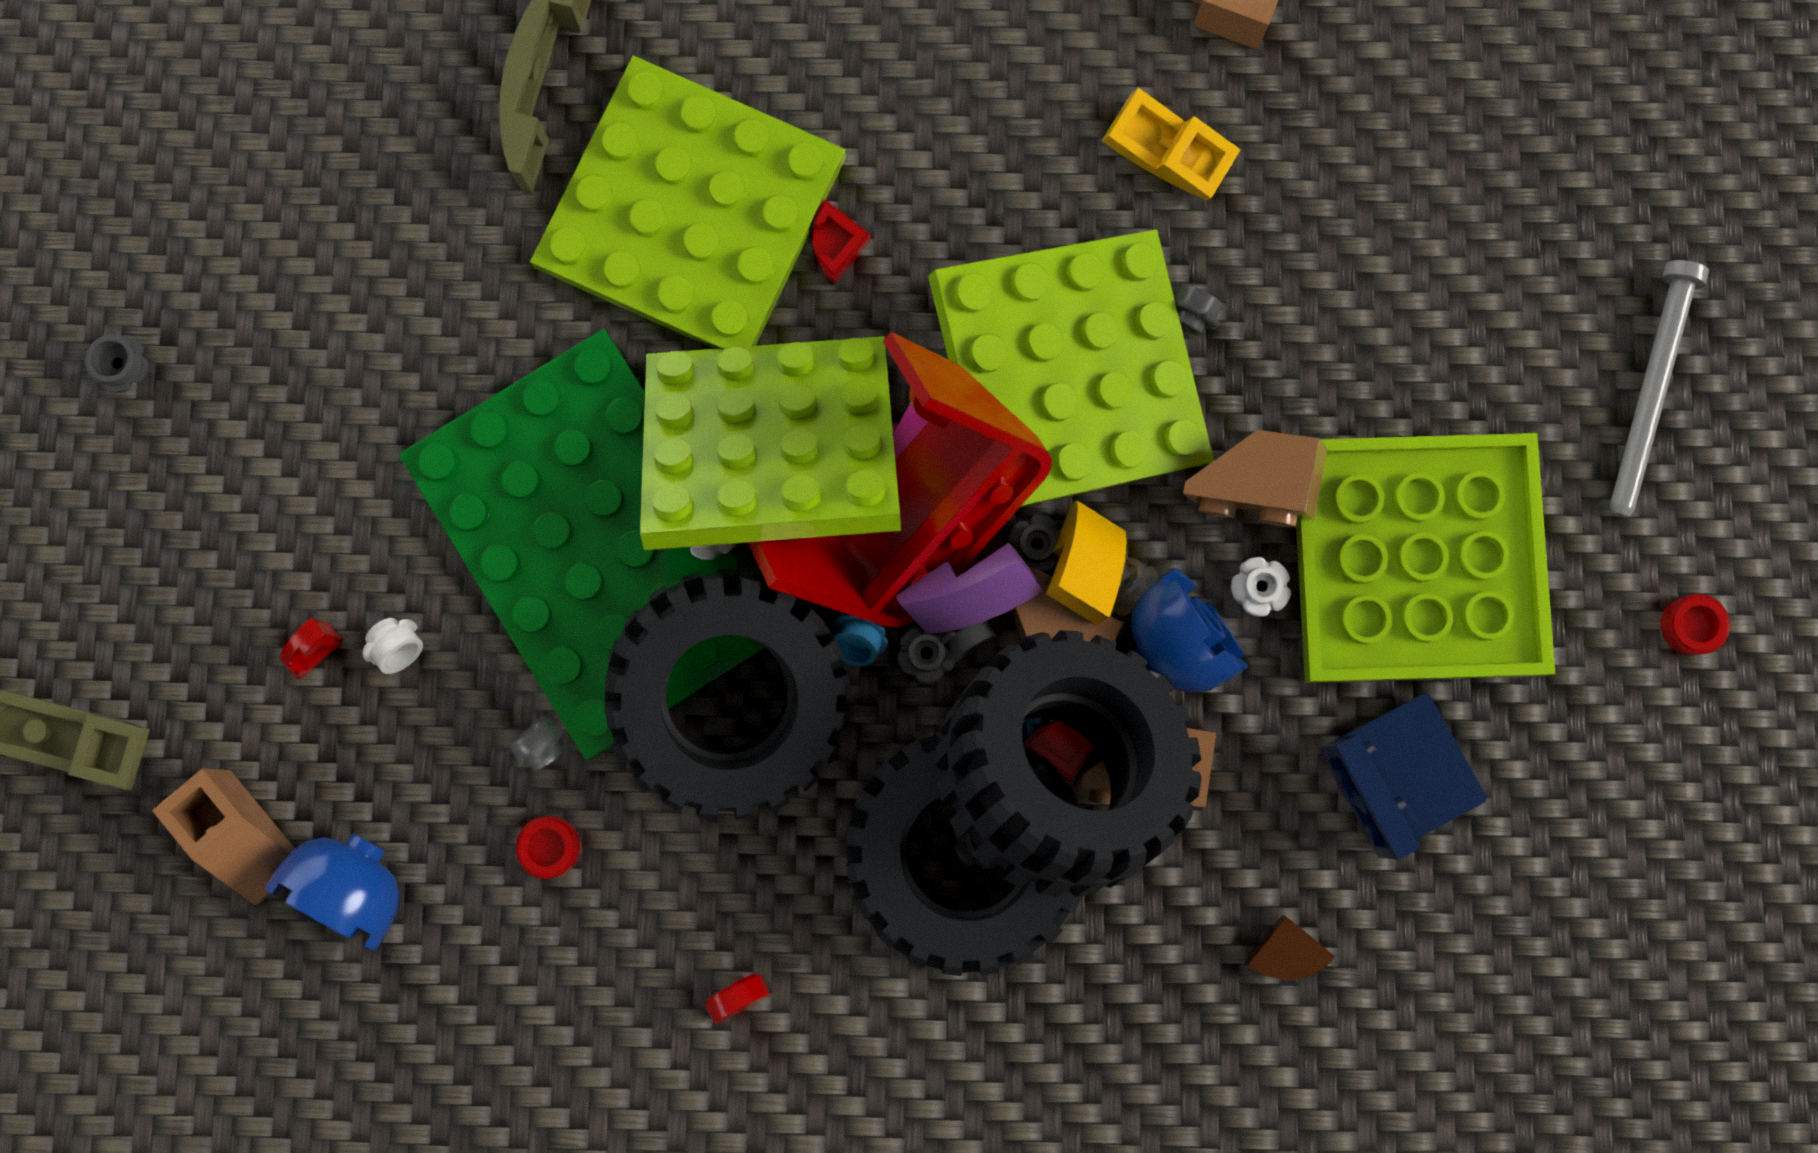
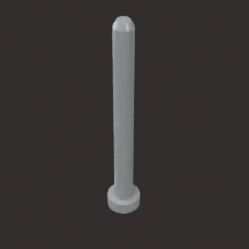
[1610,260,1709,518]

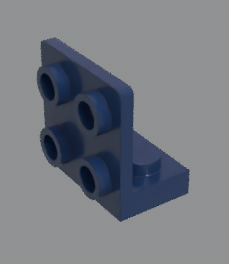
[1319,693,1487,860]

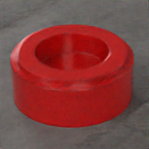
[1661,594,1730,656]
[516,816,581,879]
[705,973,771,1025]

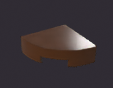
[1244,915,1335,980]

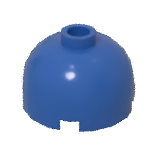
[1130,567,1248,693]
[263,833,400,951]

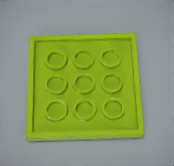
[530,55,846,350]
[928,229,1214,507]
[640,336,901,550]
[1296,433,1555,683]

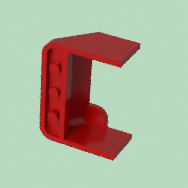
[747,332,1052,627]

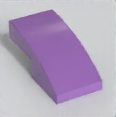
[896,543,1044,634]

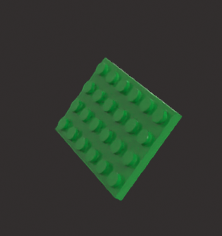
[398,328,767,761]

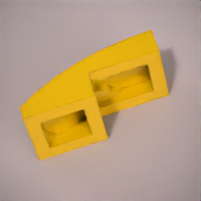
[1101,87,1241,200]
[1046,500,1127,625]

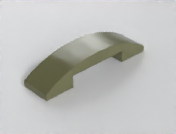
[499,0,591,194]
[0,689,150,790]

